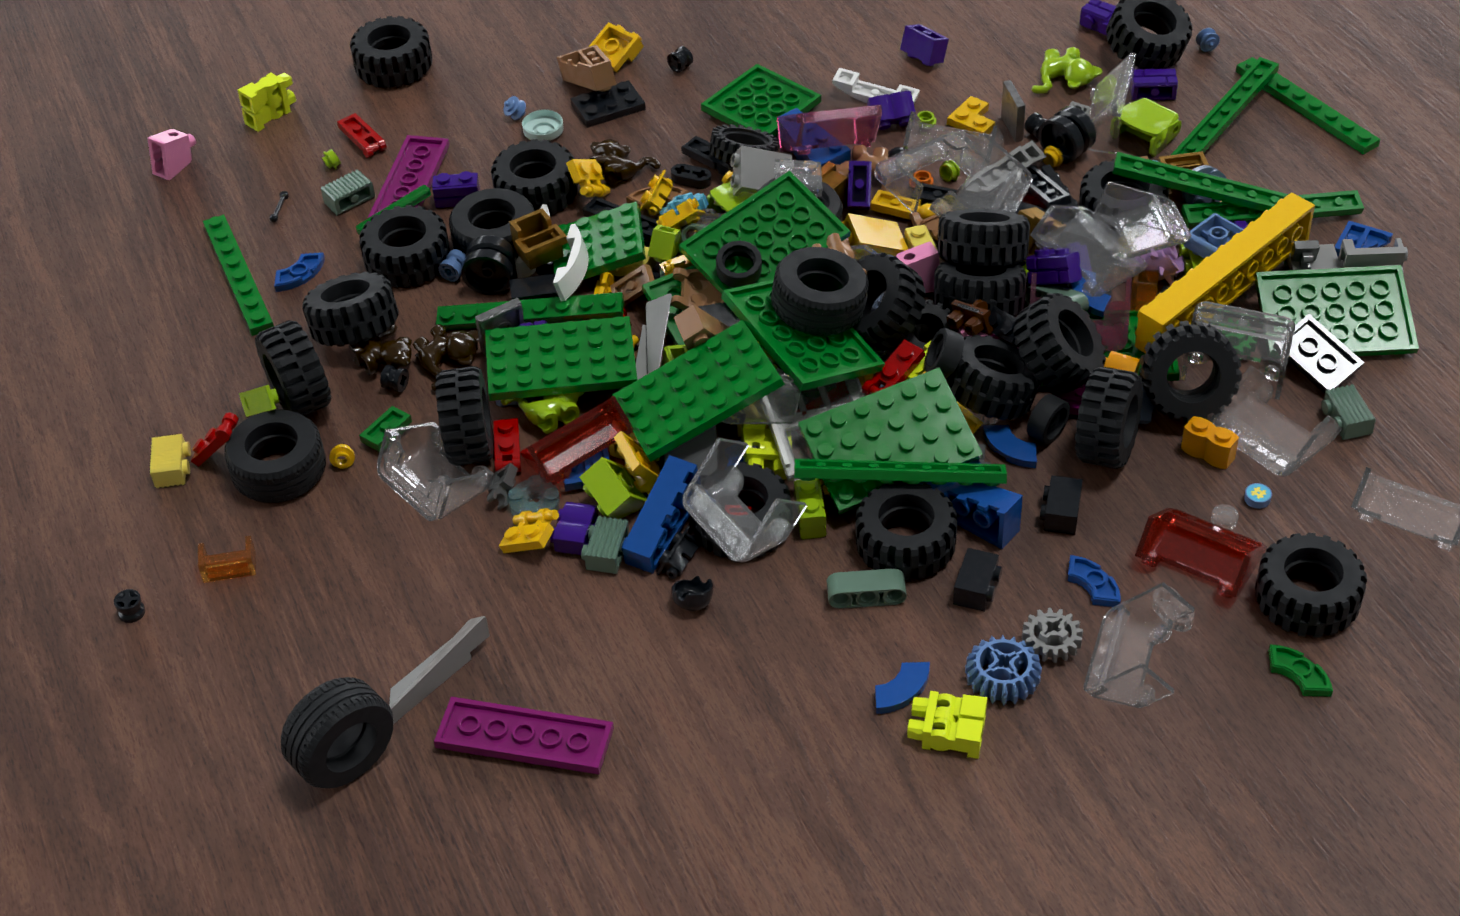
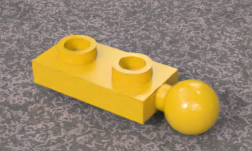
[870,189,937,220]

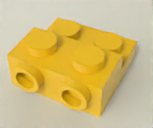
[589,22,644,73]
[614,431,661,494]

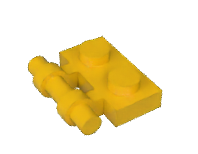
[566,159,610,198]
[499,508,559,553]

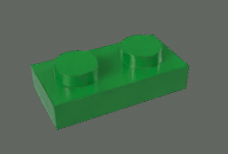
[359,406,412,452]

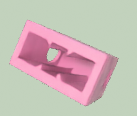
[148,129,196,180]
[895,242,940,293]

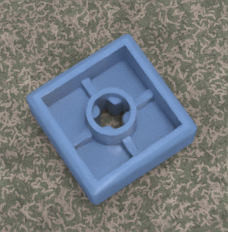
[1184,213,1244,258]

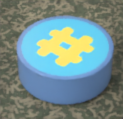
[1244,483,1272,509]

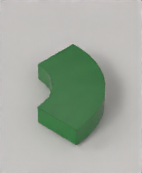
[1268,644,1333,697]

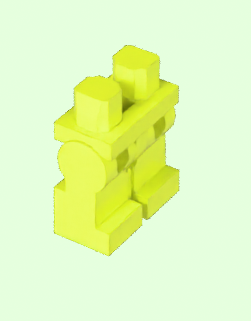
[238,73,296,132]
[741,417,792,479]
[907,691,987,759]

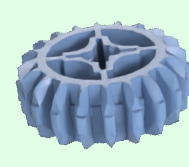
[965,635,1042,706]

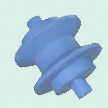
[1196,28,1220,52]
[503,96,526,120]

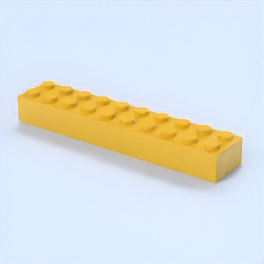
[1135,192,1315,353]

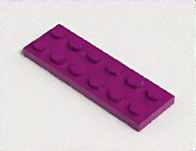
[368,135,450,218]
[434,697,614,774]

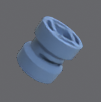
[438,249,466,282]

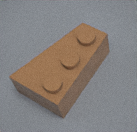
[557,45,617,91]
[674,304,729,350]

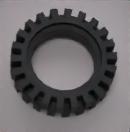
[709,124,779,162]

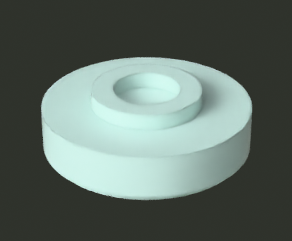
[522,110,564,141]

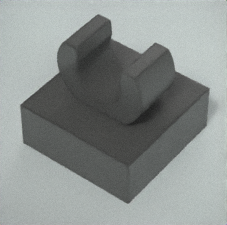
[1290,240,1320,269]

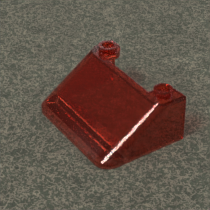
[520,396,634,485]
[1135,508,1267,598]

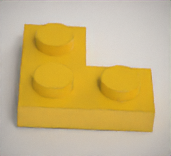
[947,96,996,139]

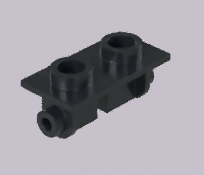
[657,525,700,579]

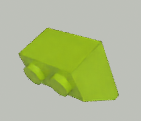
[580,457,647,519]

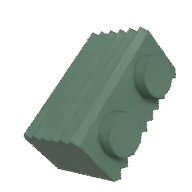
[321,169,375,215]
[1321,384,1376,440]
[581,516,629,574]

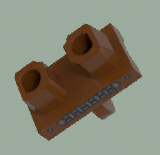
[947,299,993,336]

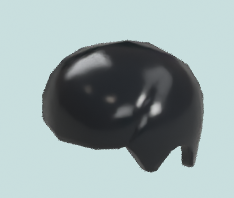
[671,576,714,611]

